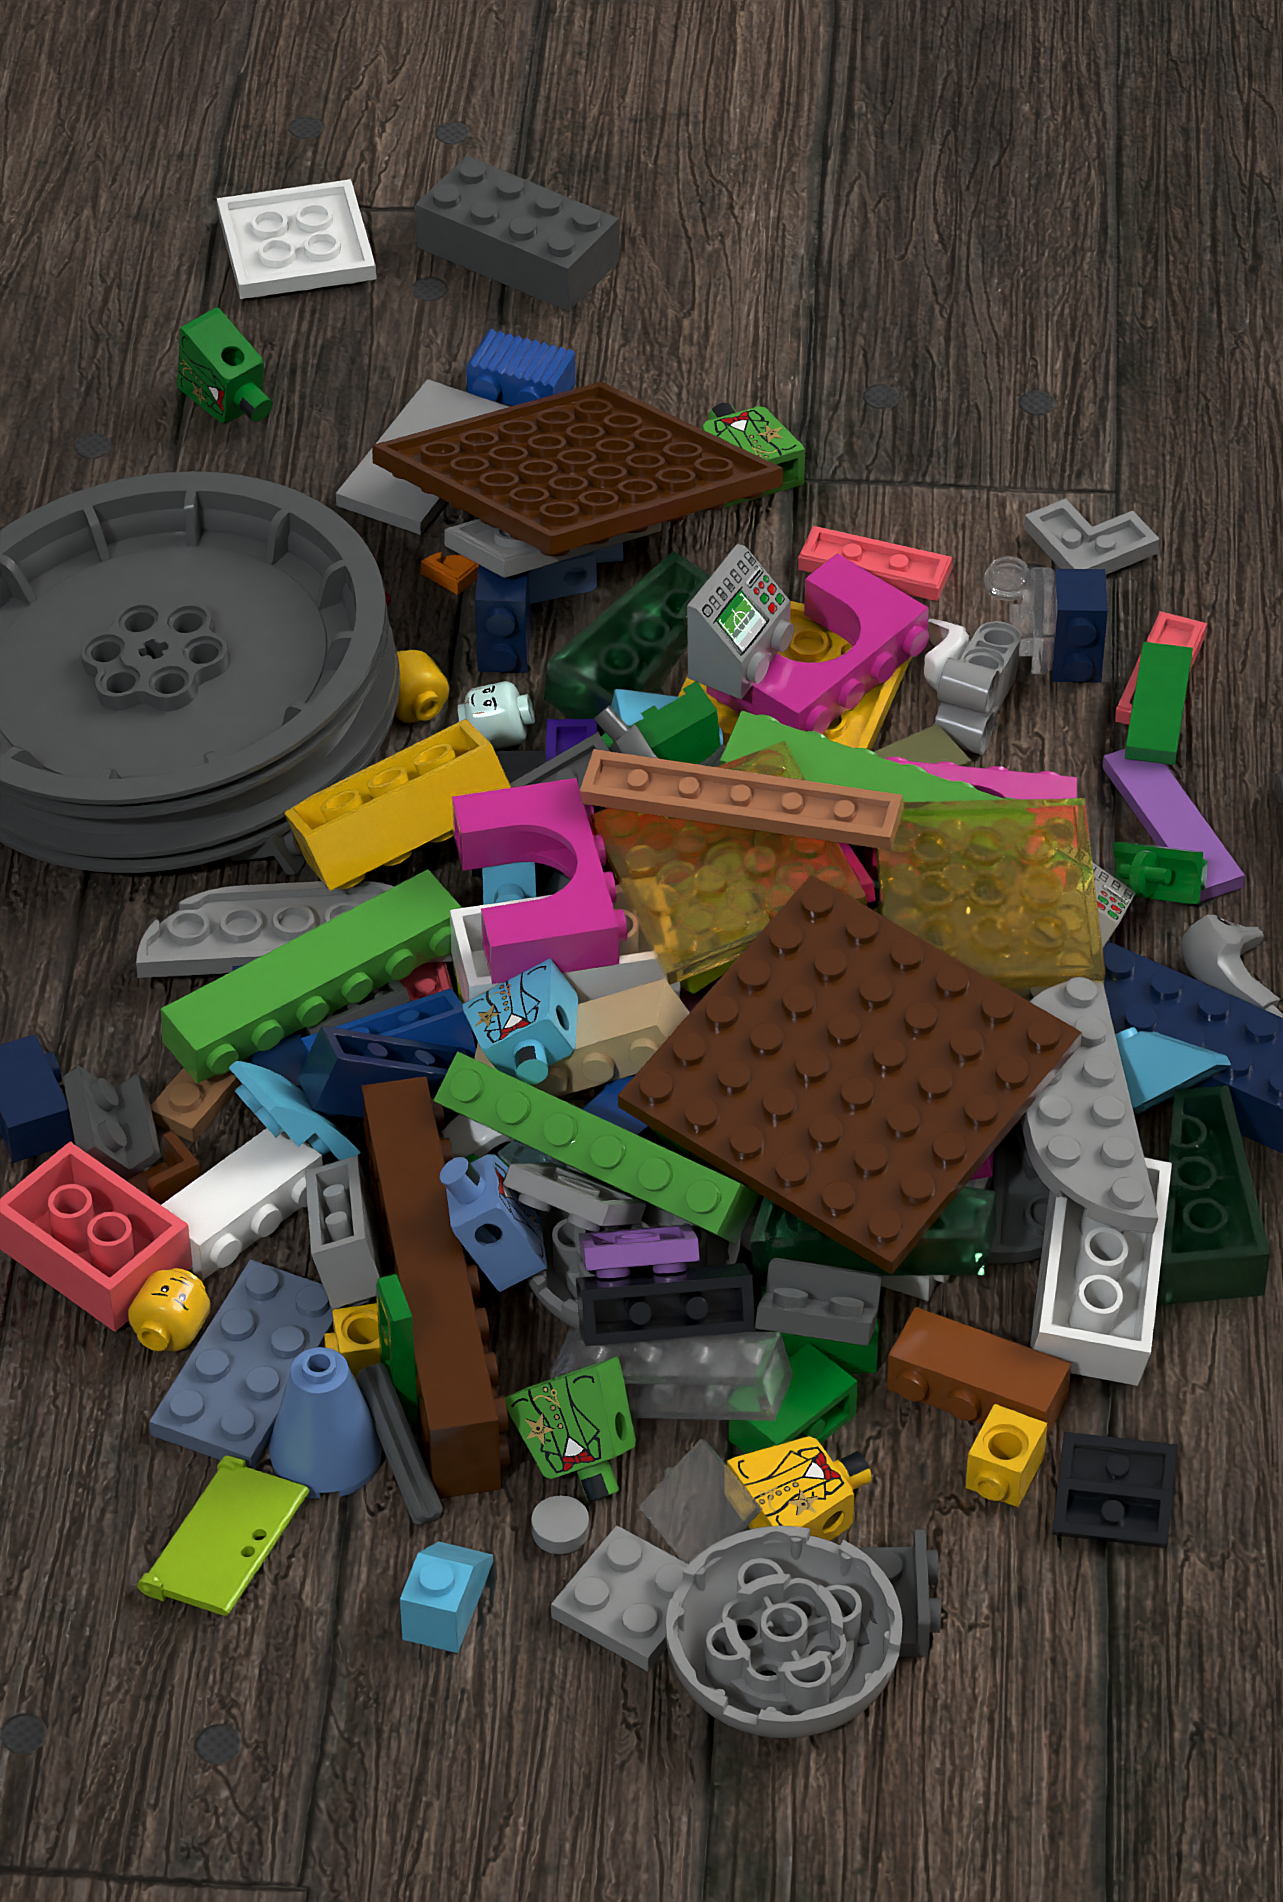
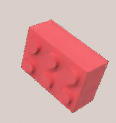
[0,1142,193,1332]

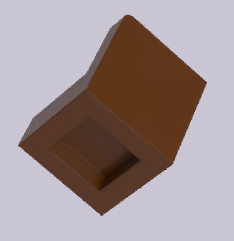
[127,1130,201,1205]

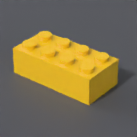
[284,719,511,891]

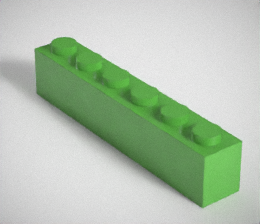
[719,710,1038,887]
[161,869,462,1084]
[434,1051,760,1245]

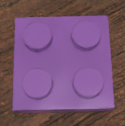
[579,1224,700,1278]

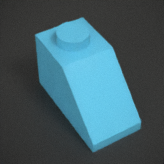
[1115,1027,1231,1115]
[400,1541,493,1653]

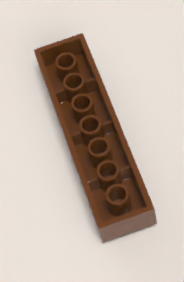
[361,1076,510,1499]

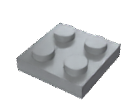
[503,1163,647,1232]
[551,1525,689,1671]

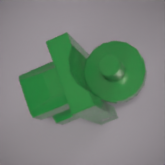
[1113,842,1208,904]

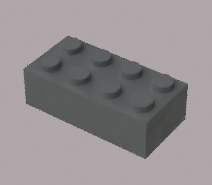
[415,156,619,311]

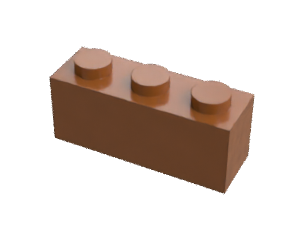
[887,1307,1072,1440]

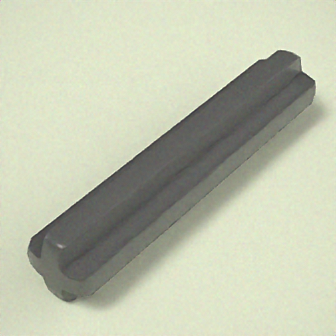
[356,1363,443,1525]

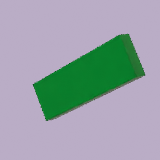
[1125,642,1193,765]
[375,1274,418,1424]

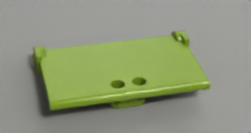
[137,1455,310,1616]

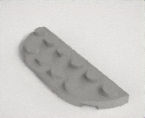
[136,880,453,978]
[1020,977,1158,1233]

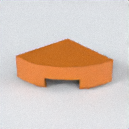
[421,552,479,595]

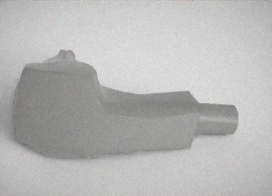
[1180,914,1283,1018]

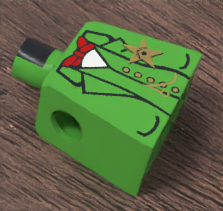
[702,403,805,509]
[504,1356,636,1502]

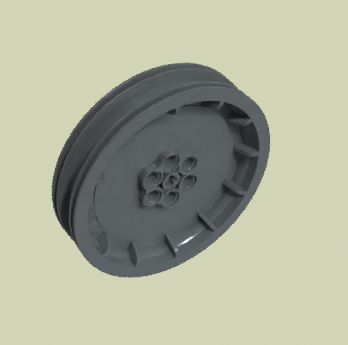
[0,471,400,873]

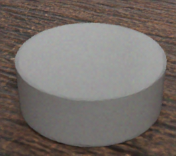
[531,1496,589,1554]

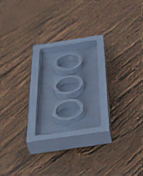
[149,1259,351,1469]

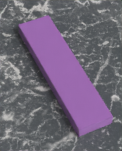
[1103,749,1245,902]

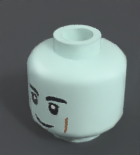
[458,681,535,750]

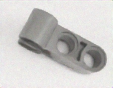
[934,621,1021,755]

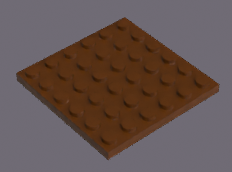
[372,382,783,557]
[618,874,1082,1275]

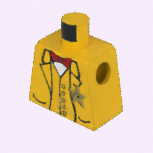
[727,1436,872,1541]

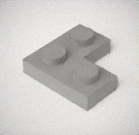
[1024,498,1160,575]

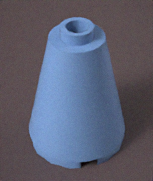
[269,1347,383,1499]

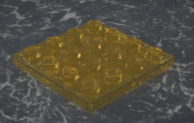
[590,741,867,985]
[875,798,1105,988]

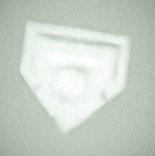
[1008,567,1054,674]

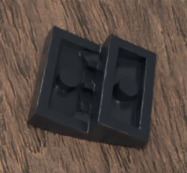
[1052,1432,1178,1548]

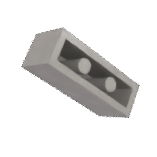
[305,1156,384,1309]

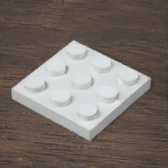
[217,179,376,299]

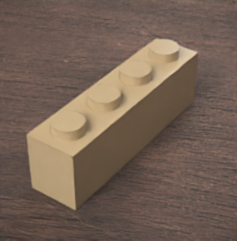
[474,978,690,1097]

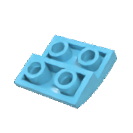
[229,1061,361,1161]

